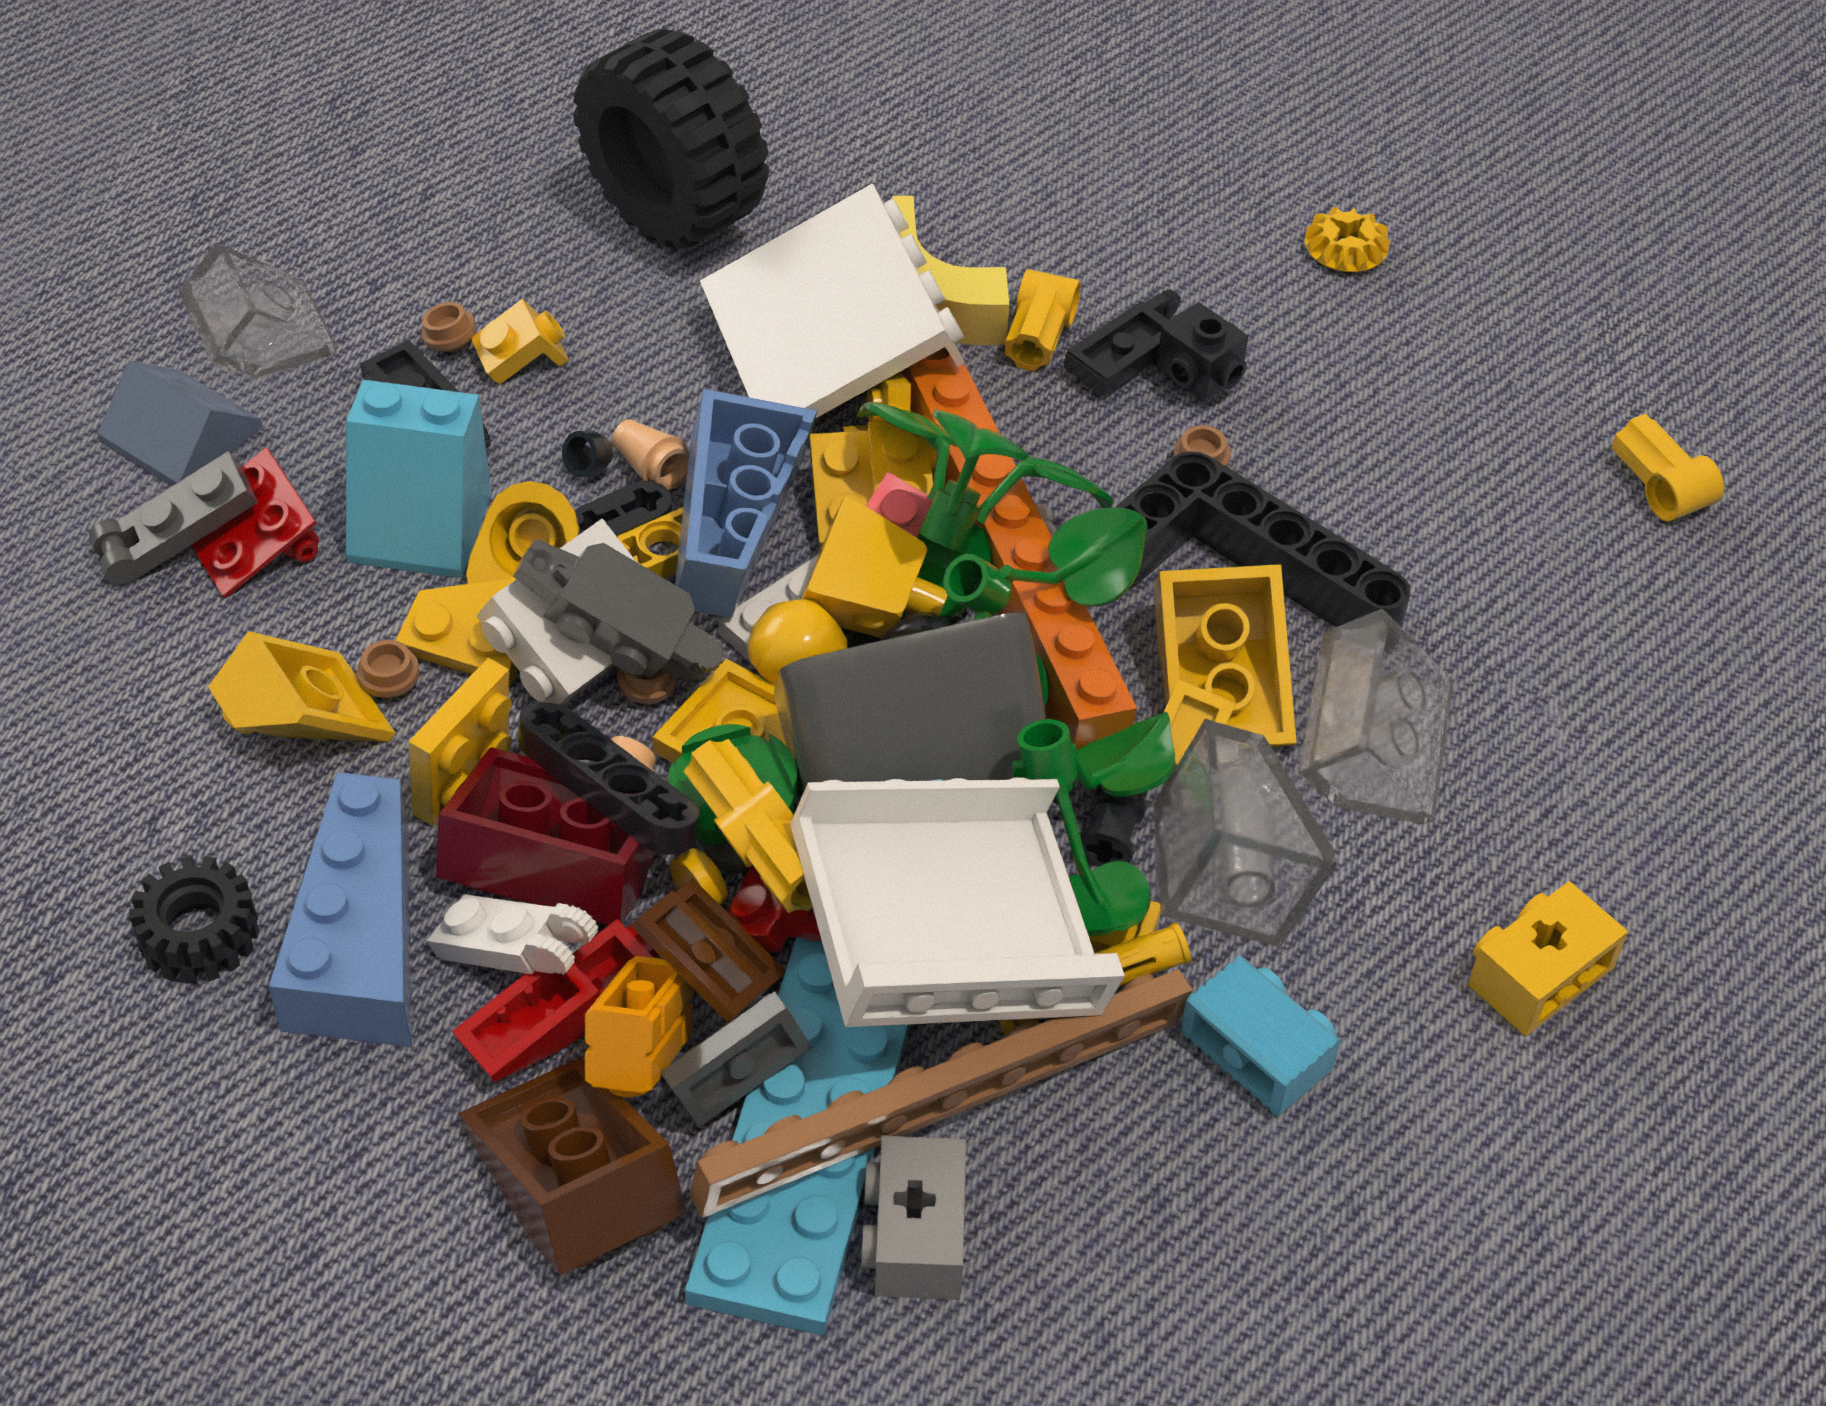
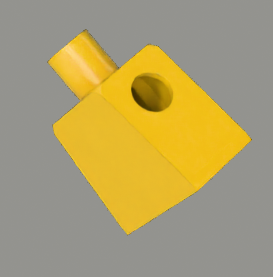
[801,495,947,638]

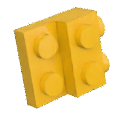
[809,420,937,551]

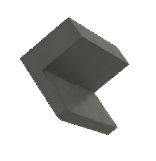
[660,991,812,1127]

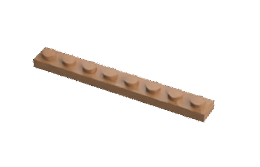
[689,969,1193,1218]

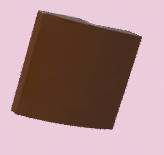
[631,878,786,1023]

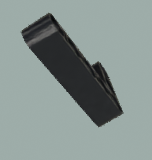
[1116,451,1411,648]

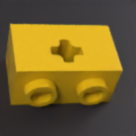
[1468,881,1628,1037]

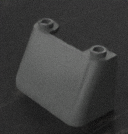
[774,612,1047,800]

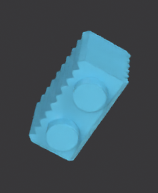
[1181,956,1341,1116]

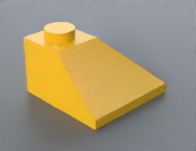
[208,631,396,742]

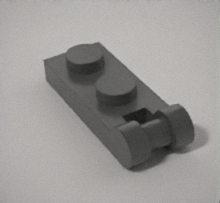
[89,451,258,585]

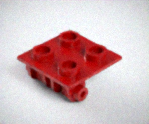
[191,447,319,598]

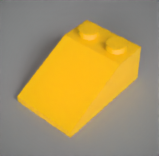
[1153,565,1297,750]

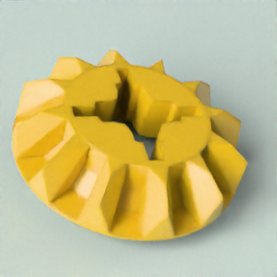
[1305,207,1391,272]

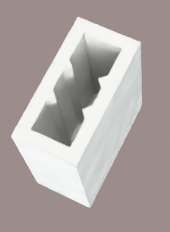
[476,519,636,705]

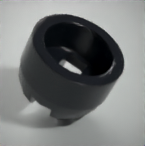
[562,430,613,477]

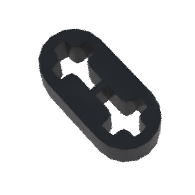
[575,481,673,536]

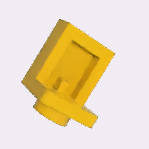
[471,299,569,385]

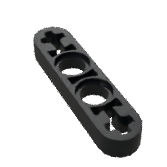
[518,702,700,855]

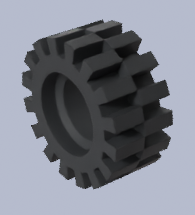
[129,856,259,984]

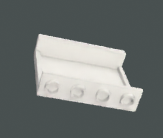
[700,183,965,452]
[790,777,1125,1027]

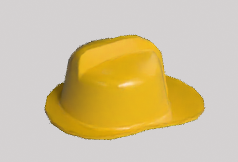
[466,481,579,584]

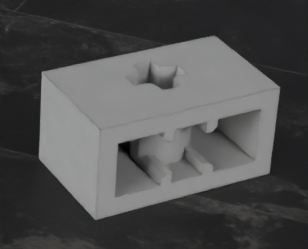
[861,1135,966,1300]

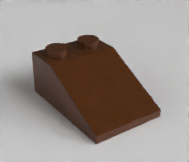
[458,1057,687,1275]

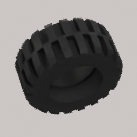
[573,29,769,249]

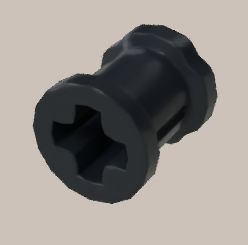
[1080,787,1146,867]

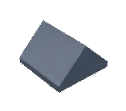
[97,361,263,486]

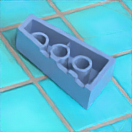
[675,389,818,618]
[269,772,412,1047]

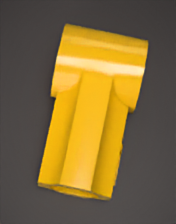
[1004,269,1081,372]
[1611,414,1724,522]

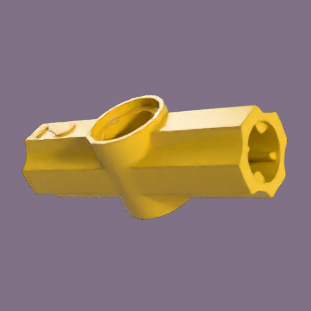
[684,739,813,913]

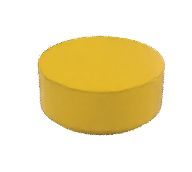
[669,848,728,906]

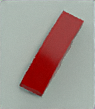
[452,919,663,1082]

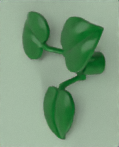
[857,402,1113,552]
[917,507,1147,707]
[1011,712,1176,936]

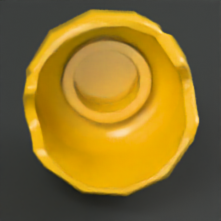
[747,599,847,685]

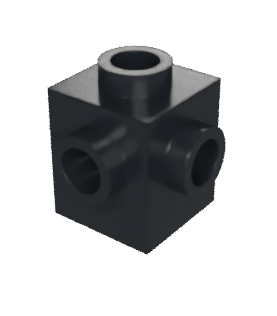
[1156,302,1249,402]

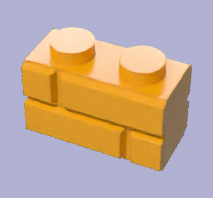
[585,956,694,1097]

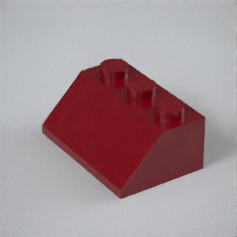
[436,747,654,925]

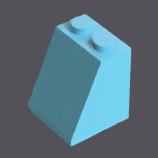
[346,380,491,578]

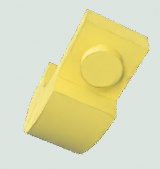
[892,196,1009,345]

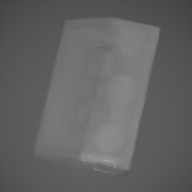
[1298,609,1454,824]

